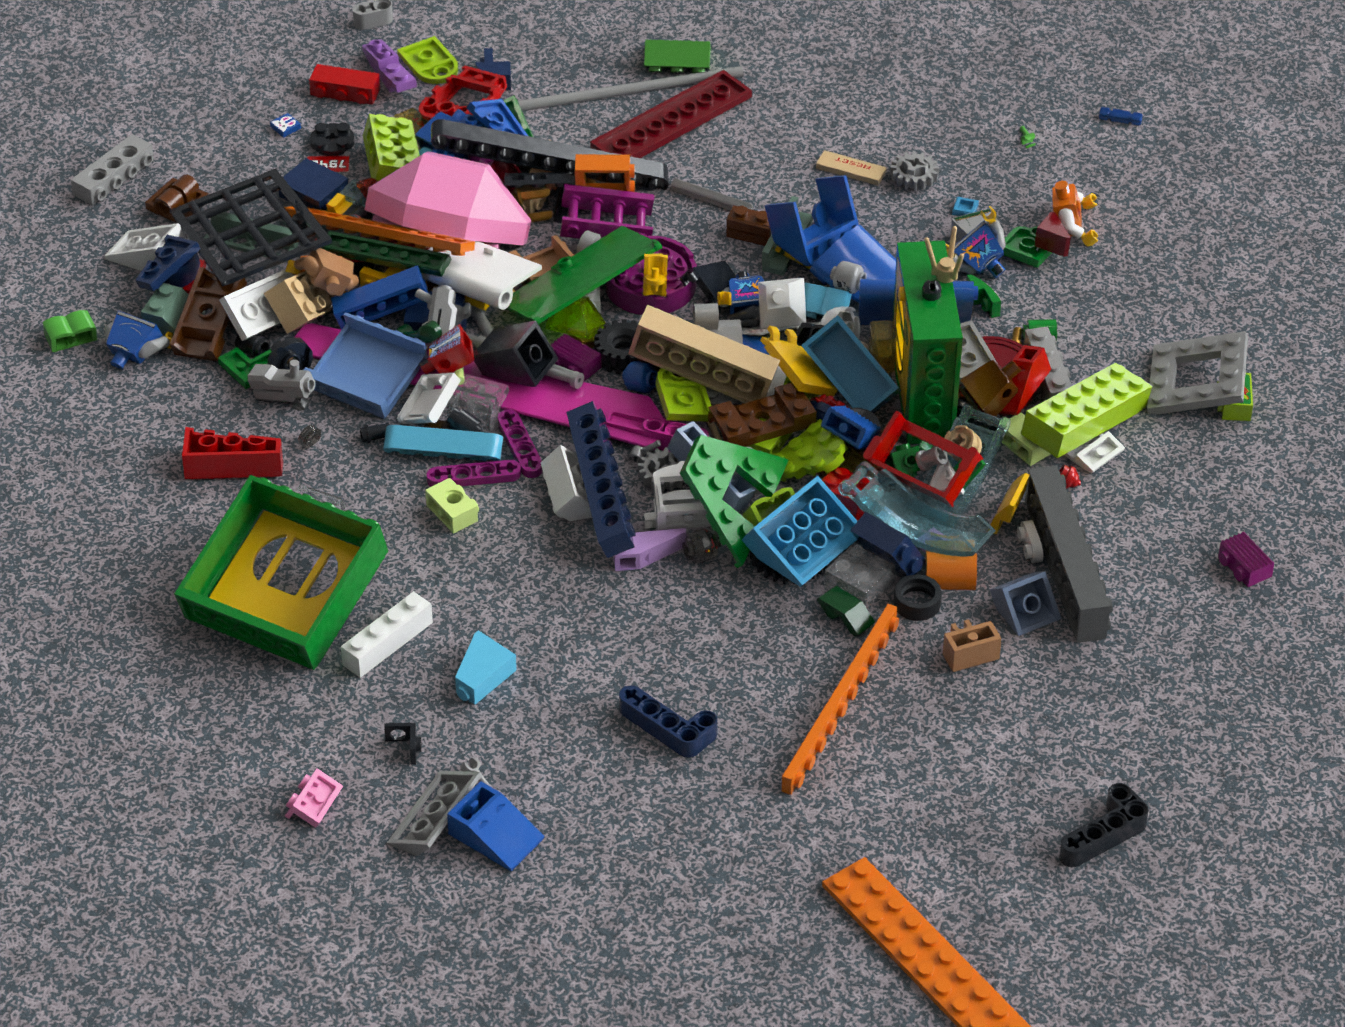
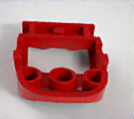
[419,66,507,121]

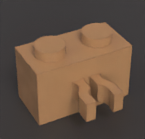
[943,619,1002,672]

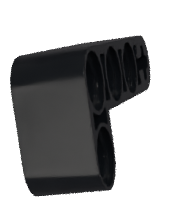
[1059,783,1149,867]

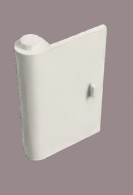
[422,241,542,310]

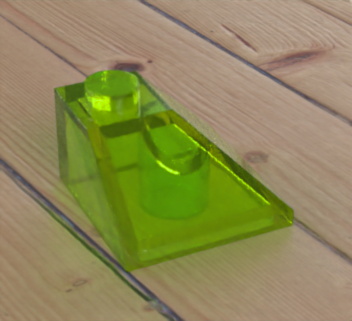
[546,296,606,339]

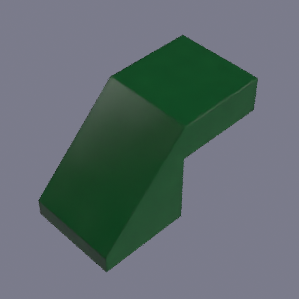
[817,586,875,636]

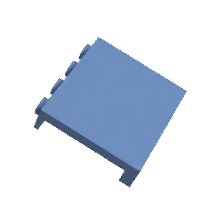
[304,312,429,419]

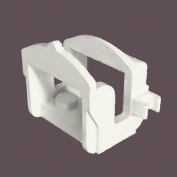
[644,461,717,535]

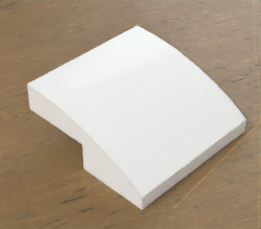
[1064,431,1125,474]

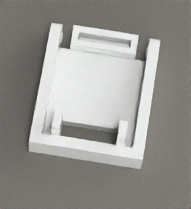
[397,373,461,424]

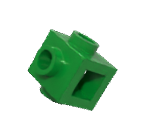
[886,443,921,477]

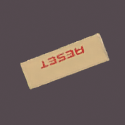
[816,150,886,185]

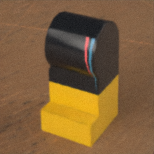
[327,193,373,220]

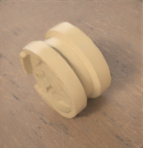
[944,425,982,462]

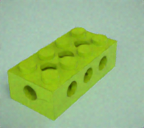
[363,114,420,185]

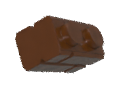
[726,205,772,246]

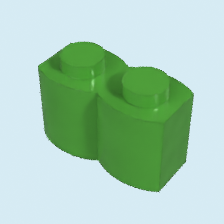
[43,310,97,352]

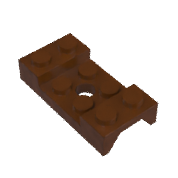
[170,267,247,361]
[708,382,816,447]

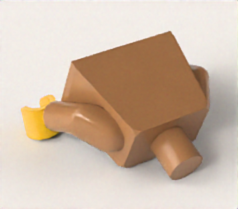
[285,248,359,296]

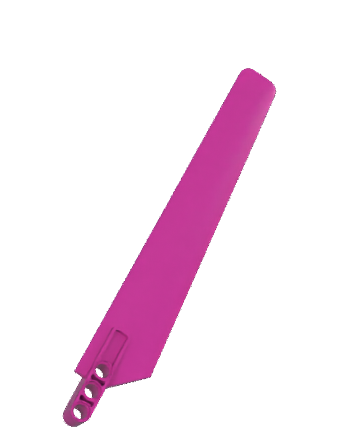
[295,323,709,452]

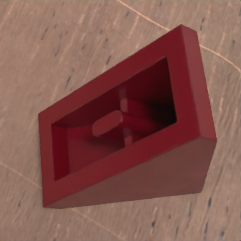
[1034,212,1071,257]

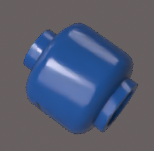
[622,361,658,393]

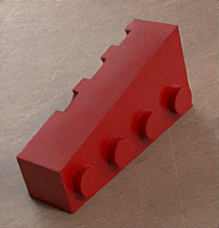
[182,427,283,479]

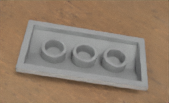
[387,771,482,856]

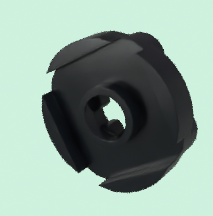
[310,122,355,156]
[267,337,313,370]

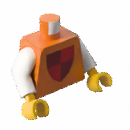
[1052,181,1098,246]

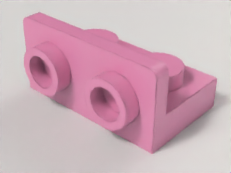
[285,769,343,828]

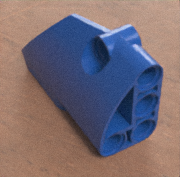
[810,225,896,303]

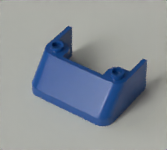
[765,175,859,266]

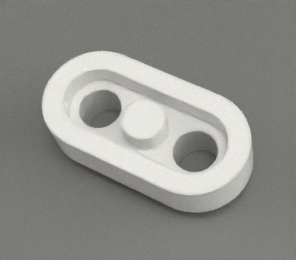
[1017,520,1043,564]

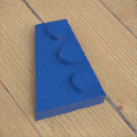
[466,99,528,136]

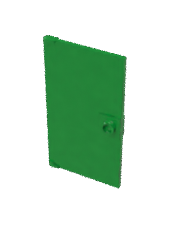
[506,226,662,325]

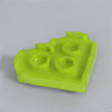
[773,419,848,482]

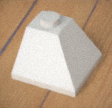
[758,278,806,329]

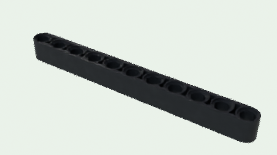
[431,119,669,191]

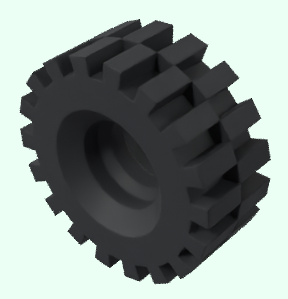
[594,319,639,374]

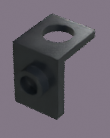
[384,723,422,765]

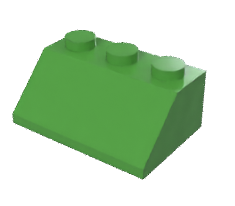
[644,40,711,73]

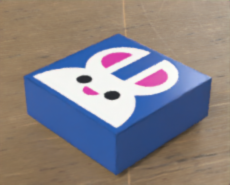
[270,113,301,138]

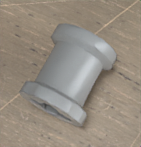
[915,446,948,471]

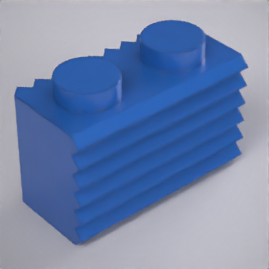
[821,405,881,450]

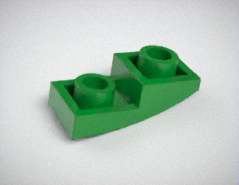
[967,274,1001,318]

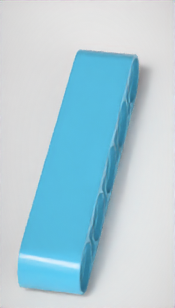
[383,425,503,461]

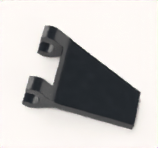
[679,260,736,309]

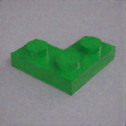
[218,347,271,389]

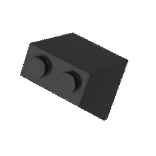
[474,320,559,387]

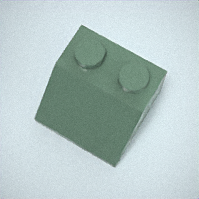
[141,283,205,336]

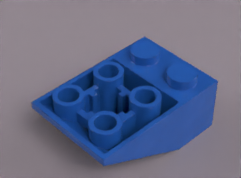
[447,781,544,871]

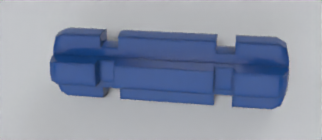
[1099,107,1143,126]

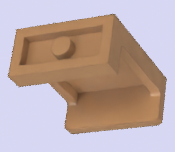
[508,235,575,286]

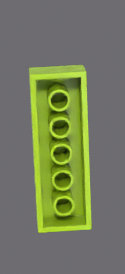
[1021,363,1152,458]

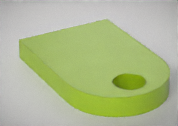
[397,36,458,84]
[655,368,711,422]

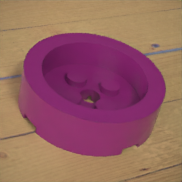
[605,236,697,315]

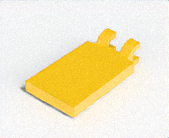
[760,325,838,397]

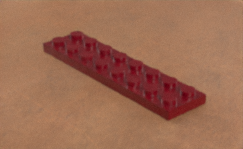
[590,70,752,158]

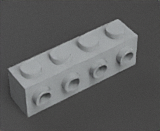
[1024,327,1075,401]

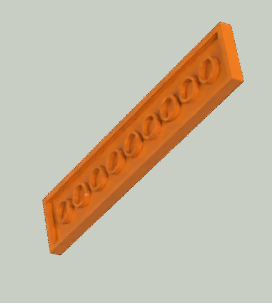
[822,857,1031,1027]

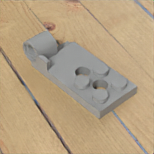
[693,303,744,406]

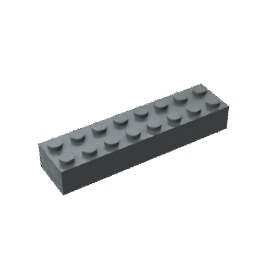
[1025,465,1113,643]

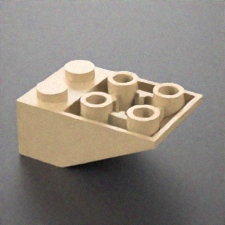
[264,271,335,334]

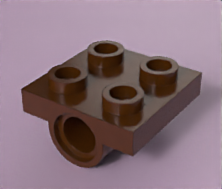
[145,174,209,223]

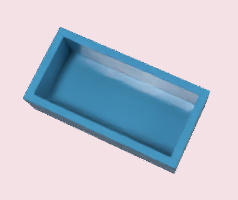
[801,315,901,413]

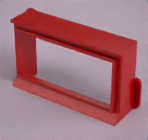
[863,411,984,507]

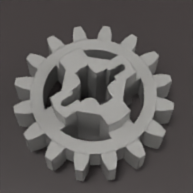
[890,151,939,191]
[638,448,685,493]

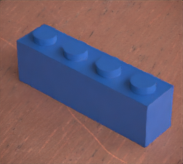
[331,265,428,329]

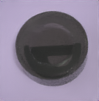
[298,424,321,449]

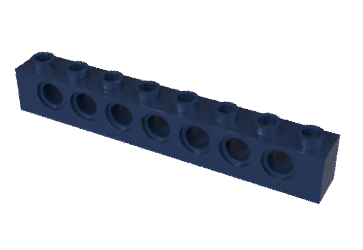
[566,401,636,558]

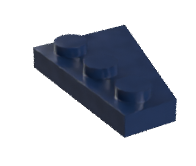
[135,234,200,291]

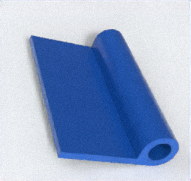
[858,279,978,326]

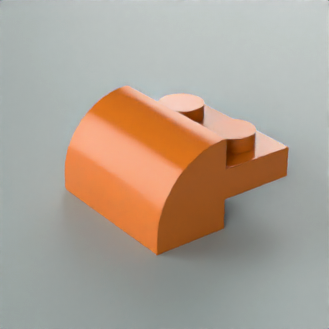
[925,541,977,590]

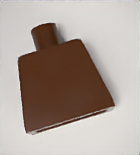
[960,360,1022,419]

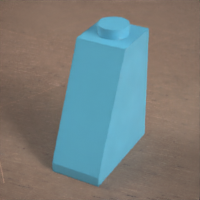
[455,630,517,705]

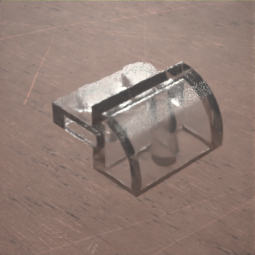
[447,373,509,432]

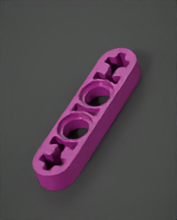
[497,409,543,478]
[426,460,521,487]

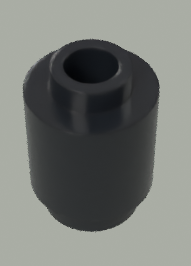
[446,407,483,432]

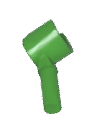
[1020,126,1035,148]

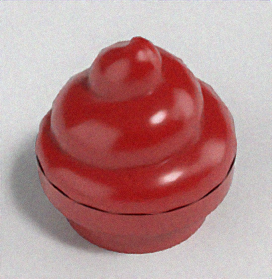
[1059,464,1081,489]

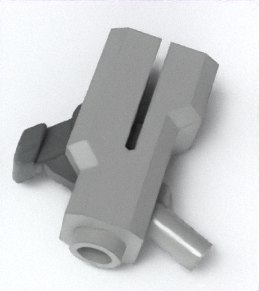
[415,285,471,350]
[248,360,315,411]

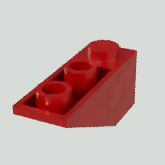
[1000,345,1051,416]

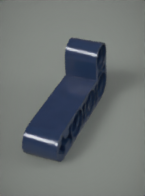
[619,685,718,758]

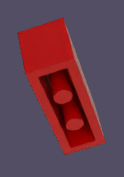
[309,64,380,105]

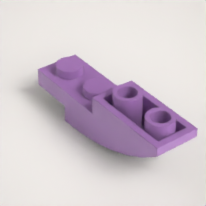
[362,39,417,93]

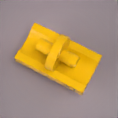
[643,253,668,296]

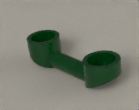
[396,321,442,343]

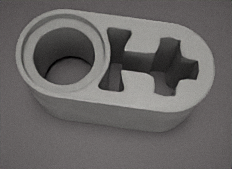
[353,0,393,30]

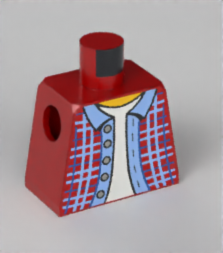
[419,324,475,374]

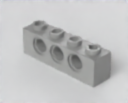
[71,134,154,206]

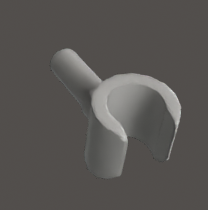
[628,440,661,464]
[460,758,491,786]

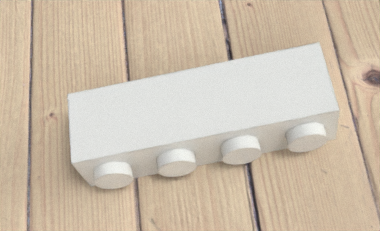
[341,591,433,678]

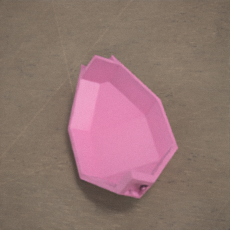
[365,151,531,245]

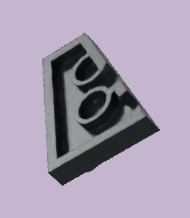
[504,172,573,188]

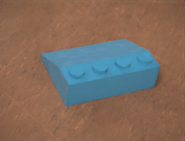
[742,476,858,587]

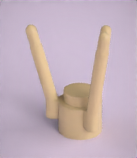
[924,226,964,283]

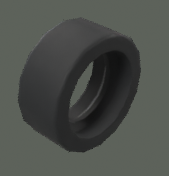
[893,574,942,621]

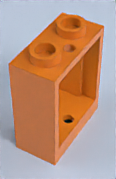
[575,154,635,192]

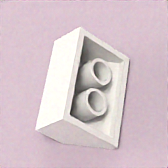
[541,445,592,521]

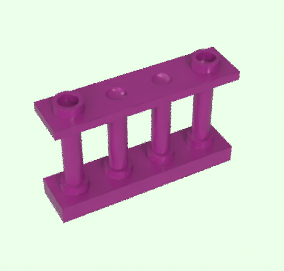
[560,184,654,239]

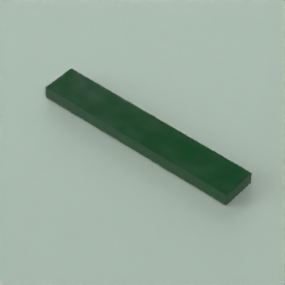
[321,231,452,277]

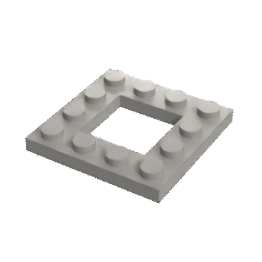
[1147,331,1248,414]

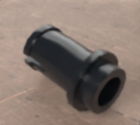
[360,423,389,443]

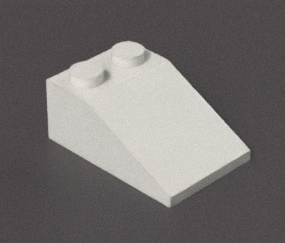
[104,223,187,271]

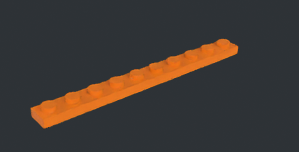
[284,206,475,256]
[781,604,899,795]

